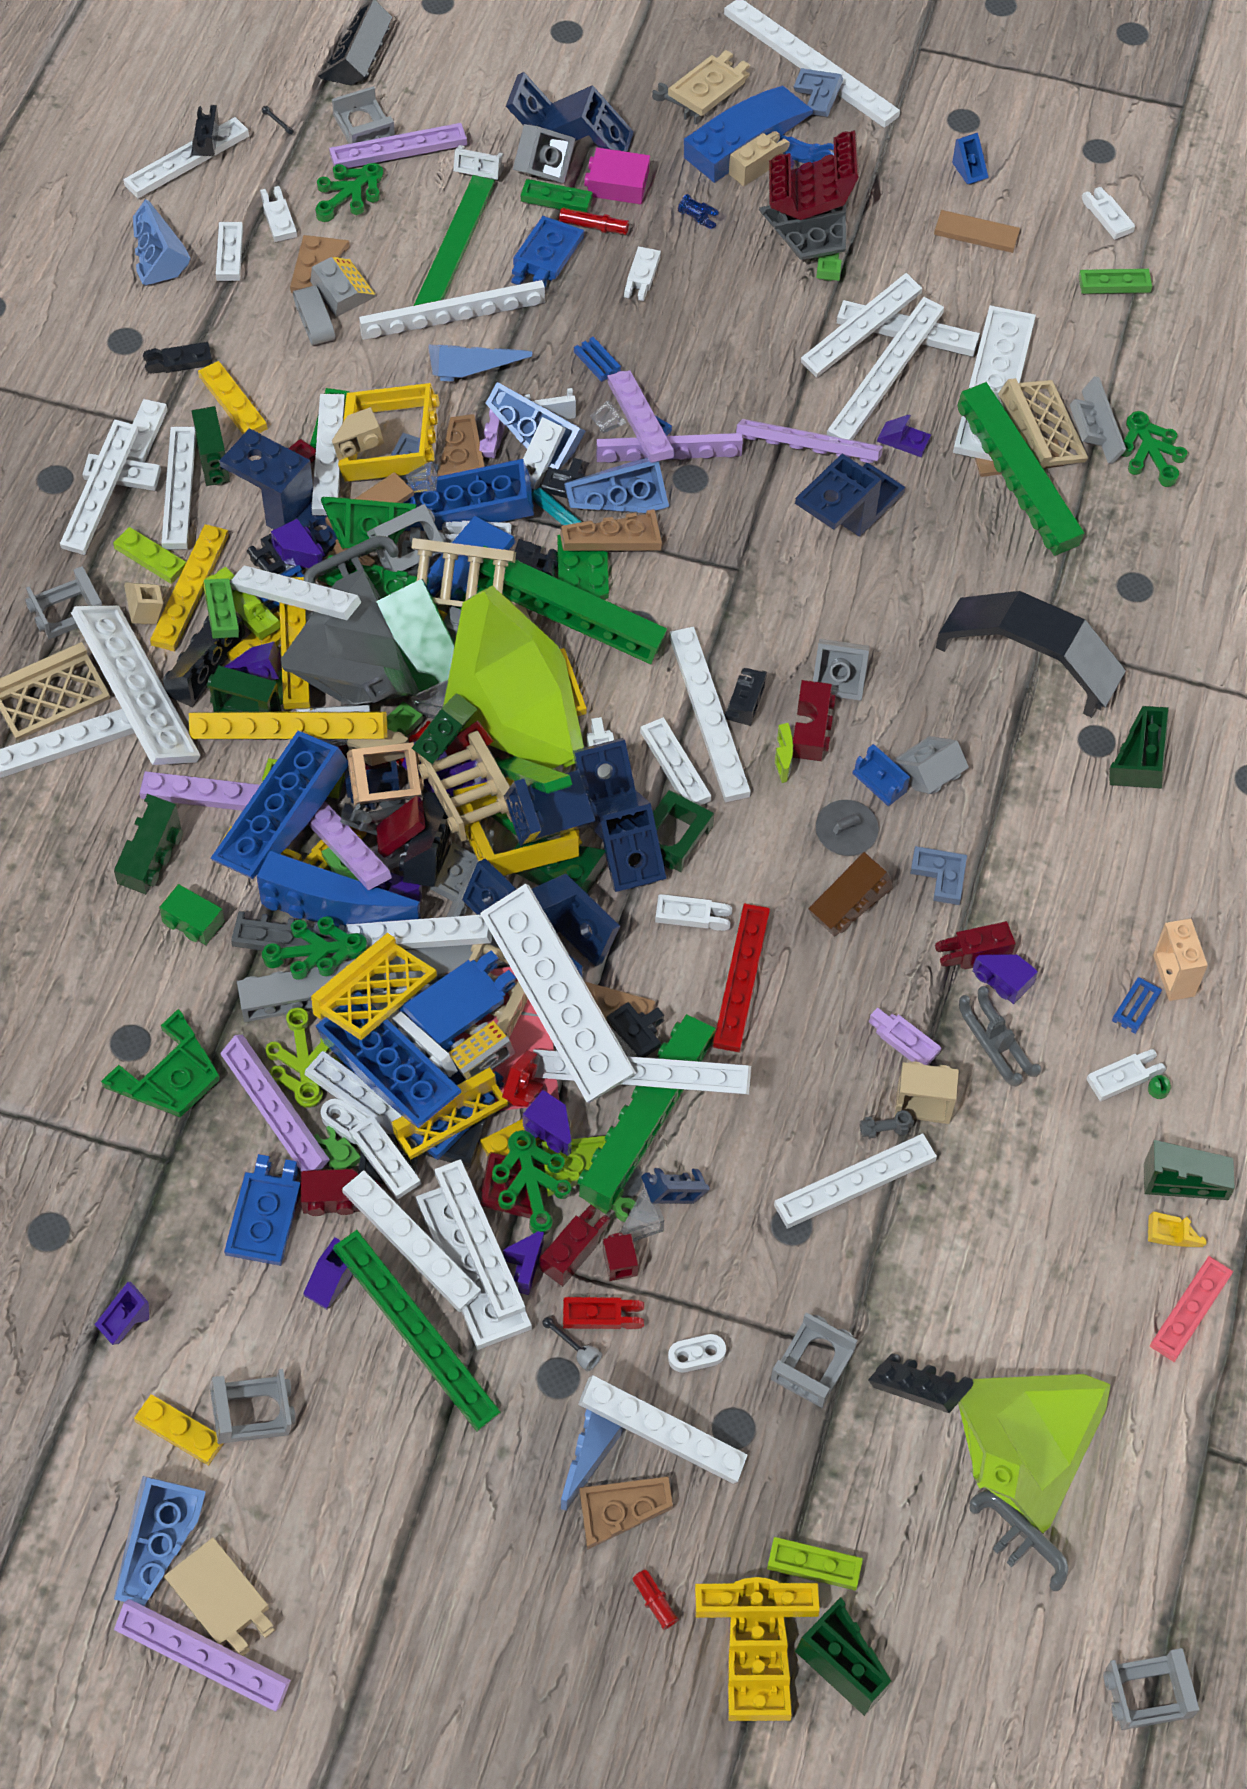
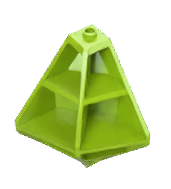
[443,585,584,769]
[958,1374,1111,1534]

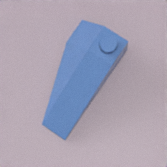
[133,199,191,285]
[429,344,532,381]
[486,382,586,470]
[564,458,669,513]
[561,1409,623,1511]
[114,1476,206,1606]

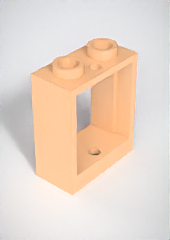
[347,742,424,805]
[1153,919,1208,1001]

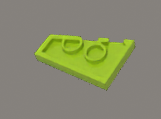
[542,1136,606,1197]

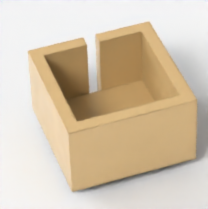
[894,1061,959,1124]

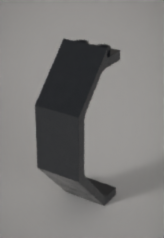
[936,591,1126,718]

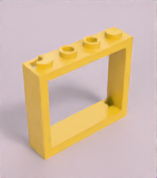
[338,383,439,482]
[453,777,582,876]

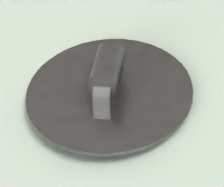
[816,800,878,856]

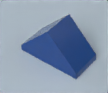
[952,133,989,184]

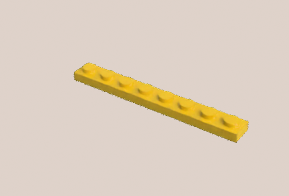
[189,712,388,739]

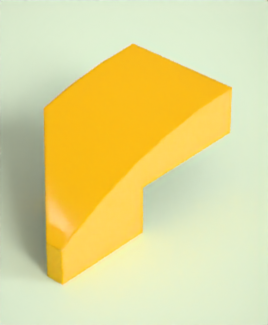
[1148,1211,1206,1247]

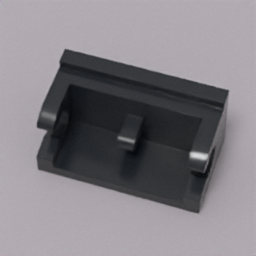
[191,105,219,156]
[724,668,767,726]

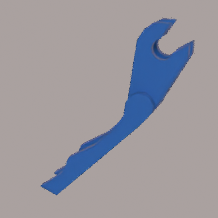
[777,135,834,163]

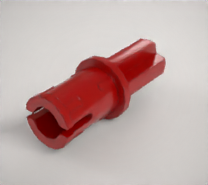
[632,1570,679,1630]

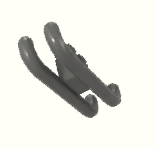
[303,535,399,584]
[959,986,1042,1087]
[969,1491,1069,1591]

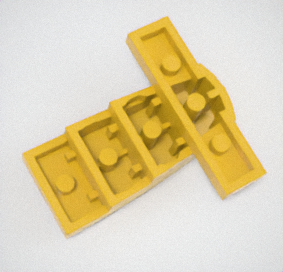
[695,1577,820,1721]

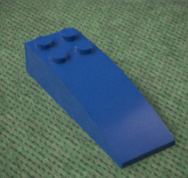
[684,86,813,183]
[403,459,534,531]
[211,731,348,879]
[257,851,421,927]
[315,991,461,1128]

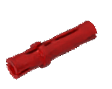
[559,208,629,235]

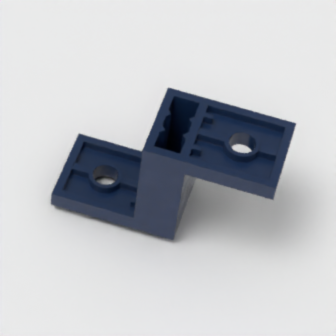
[506,72,634,152]
[219,428,337,558]
[795,453,906,537]
[573,738,666,892]
[504,770,597,847]
[462,859,620,967]

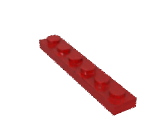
[713,903,770,1053]

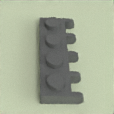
[231,911,345,959]

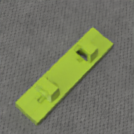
[205,567,280,640]

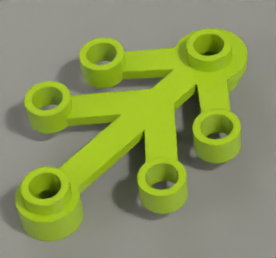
[265,1007,341,1108]

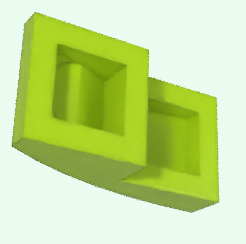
[775,723,793,783]

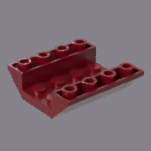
[769,130,859,220]

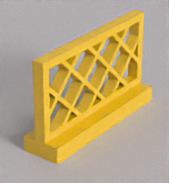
[311,933,437,1040]

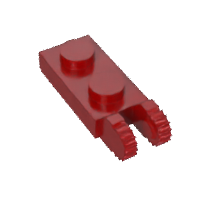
[563,1297,644,1329]

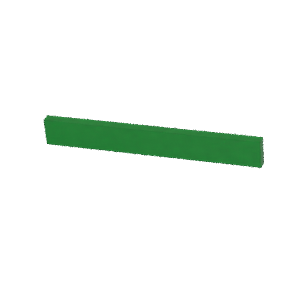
[413,175,495,306]
[496,756,572,794]
[333,1229,501,1432]

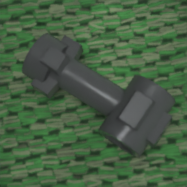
[860,1110,914,1139]

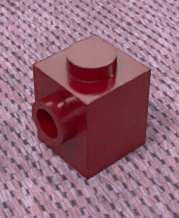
[603,1233,638,1281]

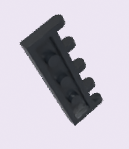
[868,1353,973,1413]

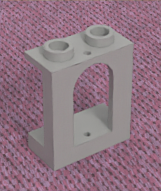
[332,86,395,144]
[367,504,446,572]
[25,566,102,639]
[771,1313,857,1408]
[210,1369,295,1444]
[1103,1648,1199,1730]

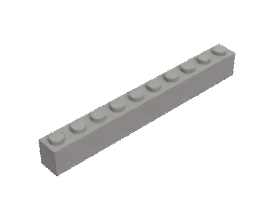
[237,936,510,1022]

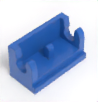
[852,744,910,807]

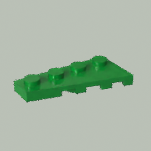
[318,555,429,599]

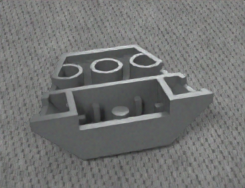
[759,203,846,260]

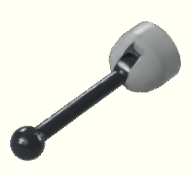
[542,1317,602,1372]

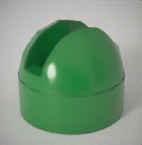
[1148,1075,1171,1099]

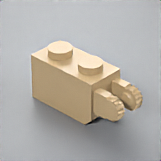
[729,131,790,186]

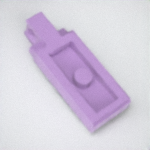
[479,409,505,458]
[869,1008,941,1065]

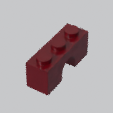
[792,680,836,762]

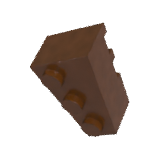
[808,852,894,937]

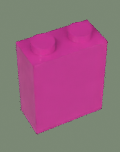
[584,147,650,204]

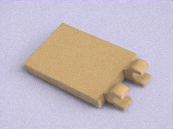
[668,50,750,116]
[164,1537,275,1656]

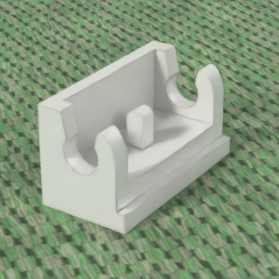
[453,145,504,179]
[524,388,576,419]

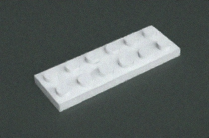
[416,1178,532,1350]

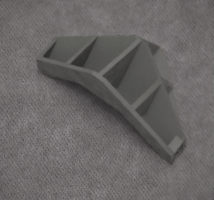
[281,568,421,706]

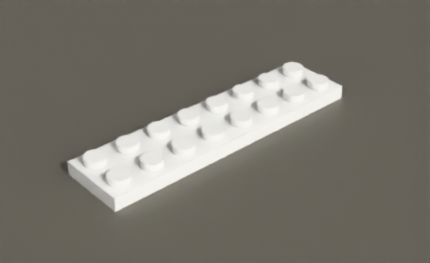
[953,305,1036,461]
[71,606,201,765]
[480,884,637,1103]

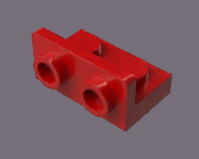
[502,1050,544,1107]

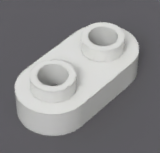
[321,1099,368,1144]
[668,1334,726,1373]

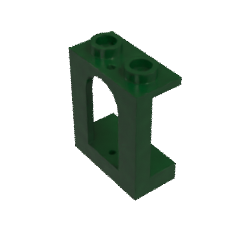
[653,790,714,872]

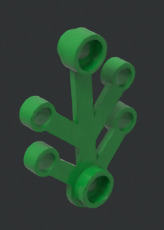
[315,163,384,222]
[1121,411,1188,487]
[262,916,367,980]
[492,1130,571,1235]

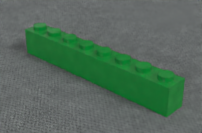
[957,382,1085,556]
[477,546,667,665]
[577,1014,716,1212]

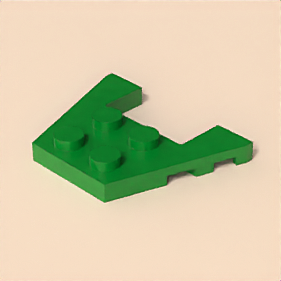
[101,1009,220,1118]

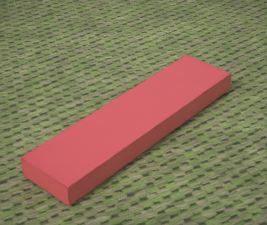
[1149,1256,1234,1362]

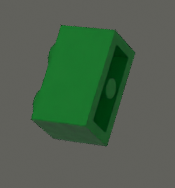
[159,884,225,945]

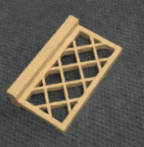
[998,378,1088,469]
[0,642,110,741]

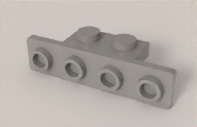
[1070,376,1126,464]
[430,829,495,917]

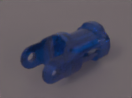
[678,194,719,229]

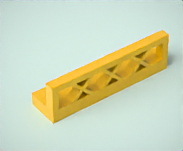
[391,1067,508,1160]

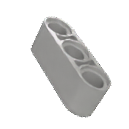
[293,285,335,346]

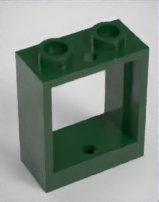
[191,406,230,486]
[207,666,281,712]
[412,693,477,764]

